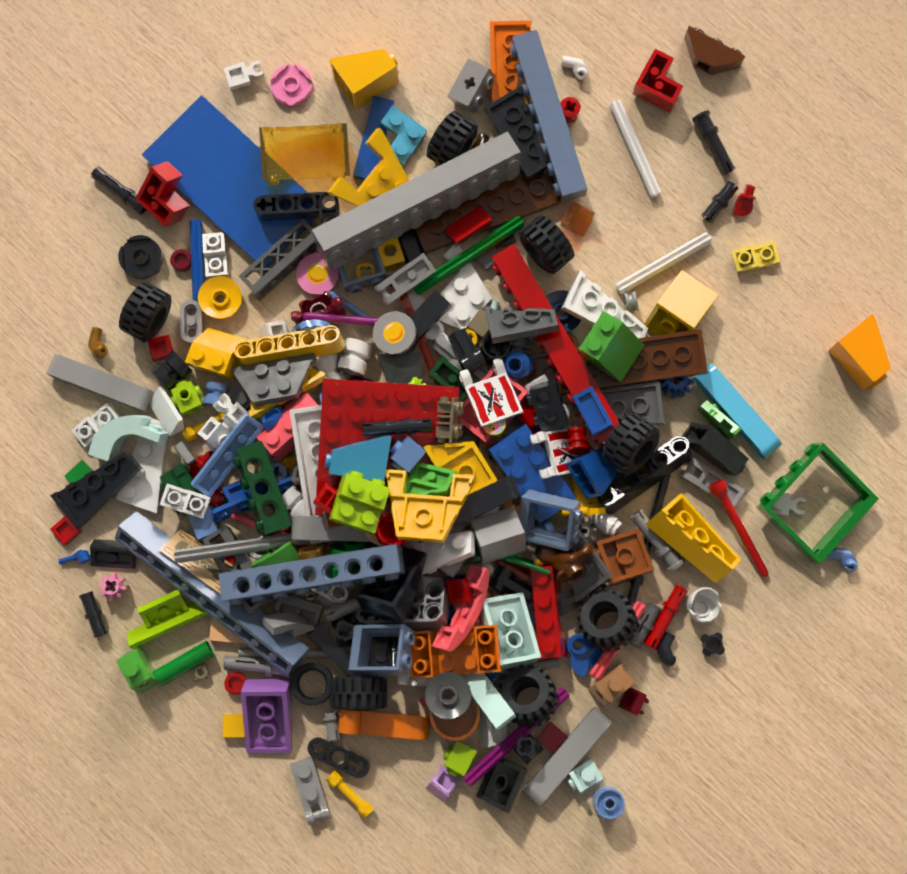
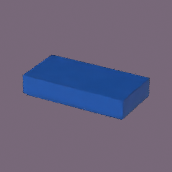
[572,386,614,437]

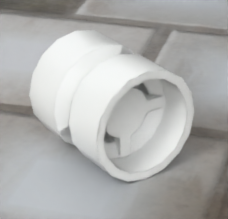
[337,338,373,377]
[282,486,306,522]

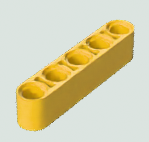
[234,325,345,366]

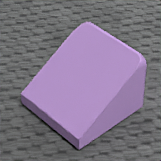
[426,766,460,802]

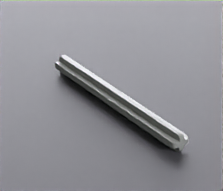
[174,533,310,563]

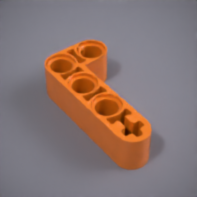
[338,710,430,740]

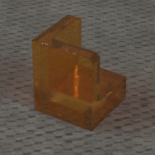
[561,201,595,237]

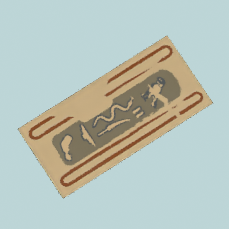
[159,529,239,594]

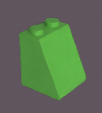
[579,311,645,383]

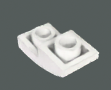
[202,232,229,280]
[71,402,121,447]
[160,484,211,519]

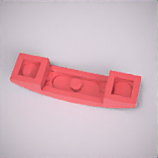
[432,565,490,652]

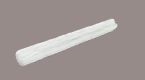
[610,100,661,198]
[616,232,712,294]

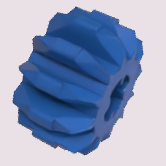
[660,376,695,399]

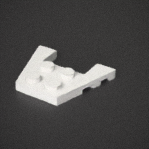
[401,245,492,330]

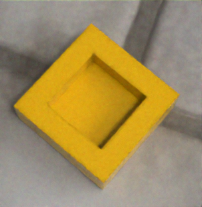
[222,714,245,738]

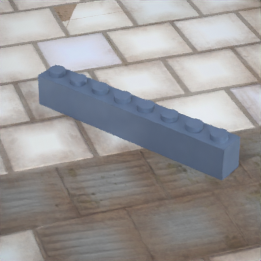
[509,30,588,202]

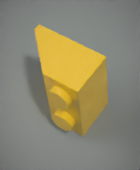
[185,328,247,381]

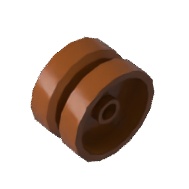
[430,691,480,741]

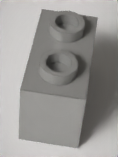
[447,58,495,113]

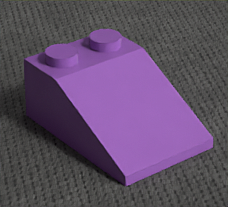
[241,679,292,753]

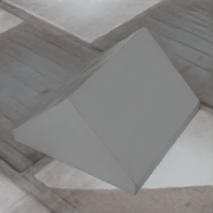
[470,507,527,564]

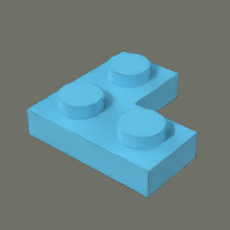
[380,105,427,166]

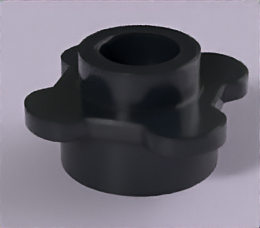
[700,633,725,657]

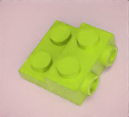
[329,471,390,535]

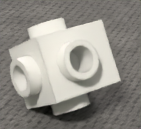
[197,416,232,452]

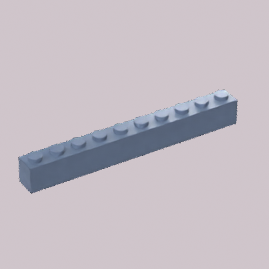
[115,511,309,677]

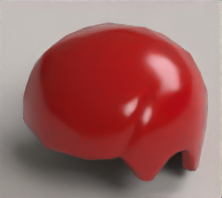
[375,513,408,546]

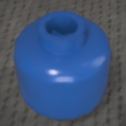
[503,350,534,379]

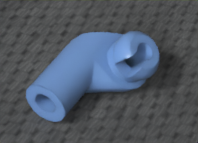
[827,548,858,572]

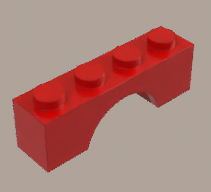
[530,566,568,659]

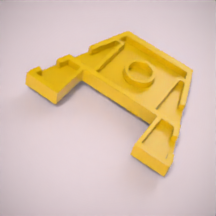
[327,128,409,207]
[385,469,475,543]

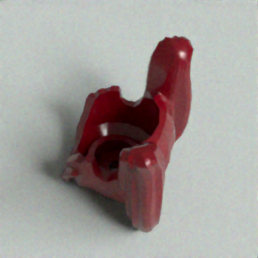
[291,291,346,324]

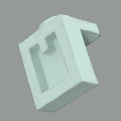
[567,758,603,793]

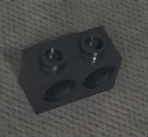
[526,379,569,432]

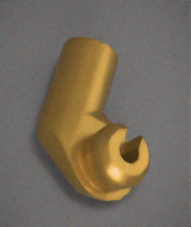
[88,327,108,358]

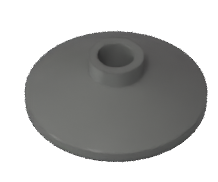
[425,672,471,719]

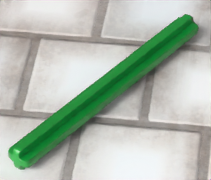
[413,216,524,295]

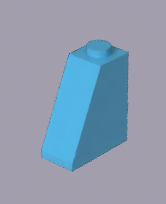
[324,435,391,481]

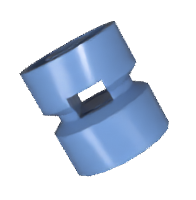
[592,786,625,819]

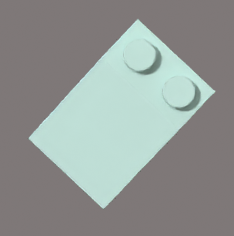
[481,592,541,670]

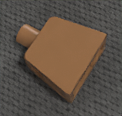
[588,662,635,706]

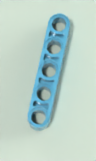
[693,364,782,459]

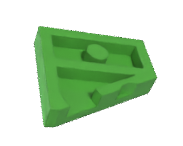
[697,401,741,440]
[405,462,457,496]

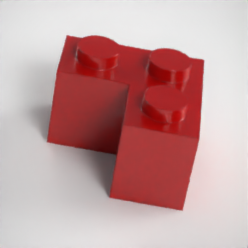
[633,49,683,113]
[135,161,190,228]

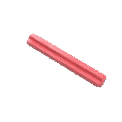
[590,601,646,680]

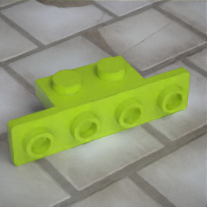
[126,589,208,649]

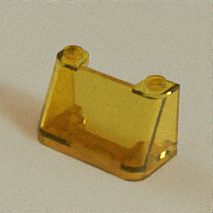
[258,123,350,185]

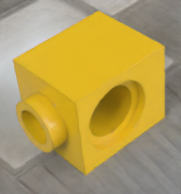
[378,238,405,272]

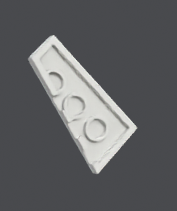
[561,270,648,338]
[116,418,168,514]
[401,531,475,575]

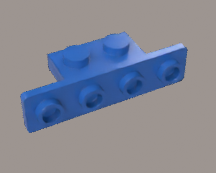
[211,473,293,522]

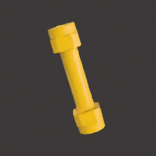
[182,412,225,443]
[326,770,374,818]

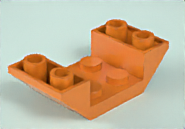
[411,625,501,679]

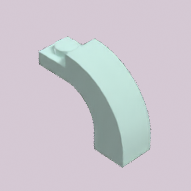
[88,415,169,461]

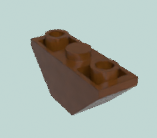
[684,26,745,75]

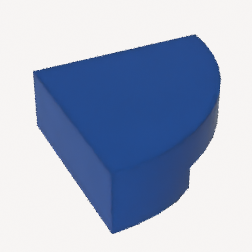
[262,404,284,431]

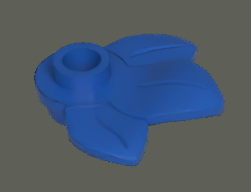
[567,634,602,677]

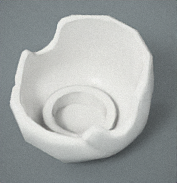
[687,587,722,623]

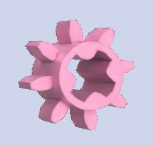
[98,573,128,601]

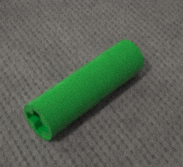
[153,641,215,687]

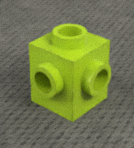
[170,380,205,417]

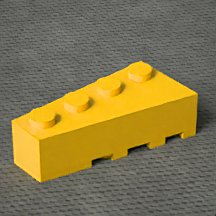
[645,493,742,583]

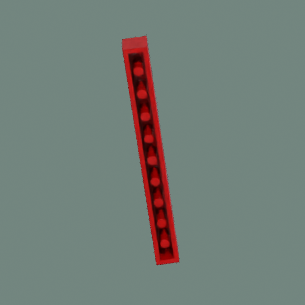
[491,244,619,447]

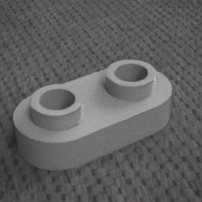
[180,300,203,344]

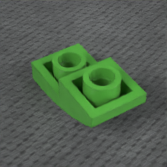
[251,541,299,583]

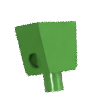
[116,645,159,694]

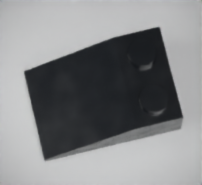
[355,545,427,623]

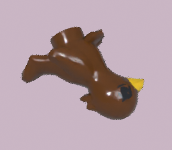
[535,543,594,583]

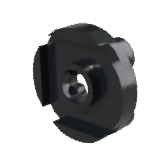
[118,235,163,279]

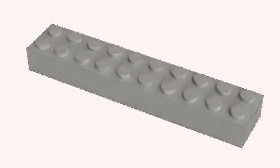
[312,132,521,270]

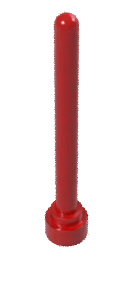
[708,479,769,578]

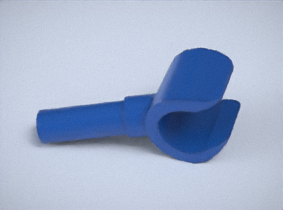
[58,550,91,565]

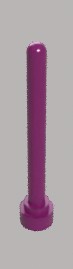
[302,312,379,326]

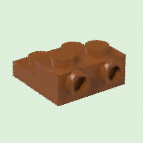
[594,528,654,587]

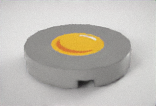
[373,311,417,355]

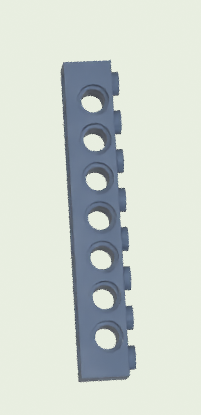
[219,544,405,606]

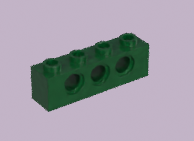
[232,441,292,537]

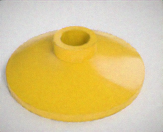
[198,276,242,319]

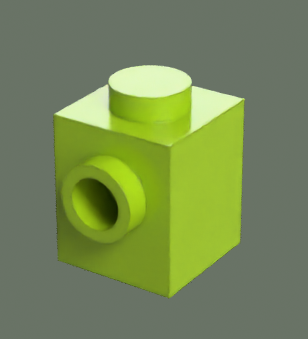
[443,741,477,777]

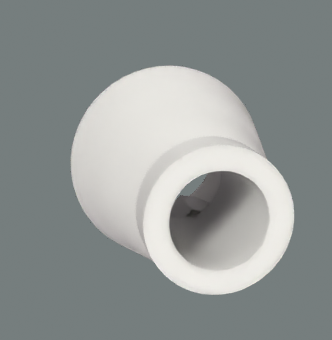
[588,513,622,537]

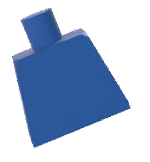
[565,447,617,500]

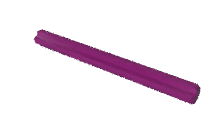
[463,688,570,787]

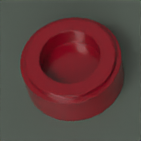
[170,249,191,272]

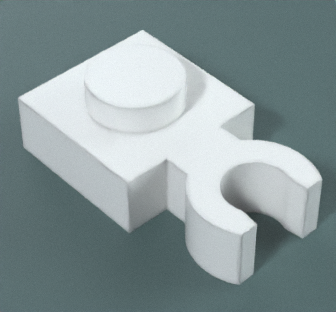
[224,61,264,90]
[213,393,249,429]
[767,491,806,516]

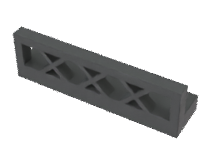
[239,219,317,301]
[203,525,277,615]

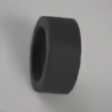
[291,663,333,705]

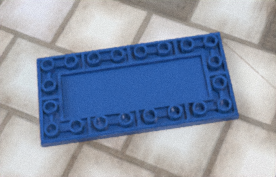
[141,95,316,268]

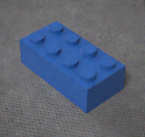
[486,424,576,524]

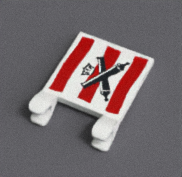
[459,358,523,428]
[530,429,579,479]

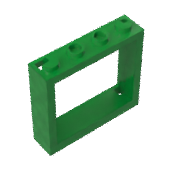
[756,443,879,564]

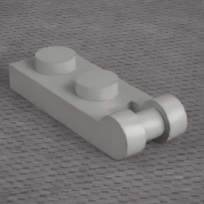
[373,253,436,306]
[679,457,745,507]
[290,756,331,826]

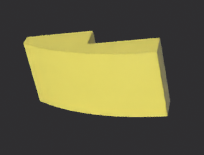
[732,241,781,273]

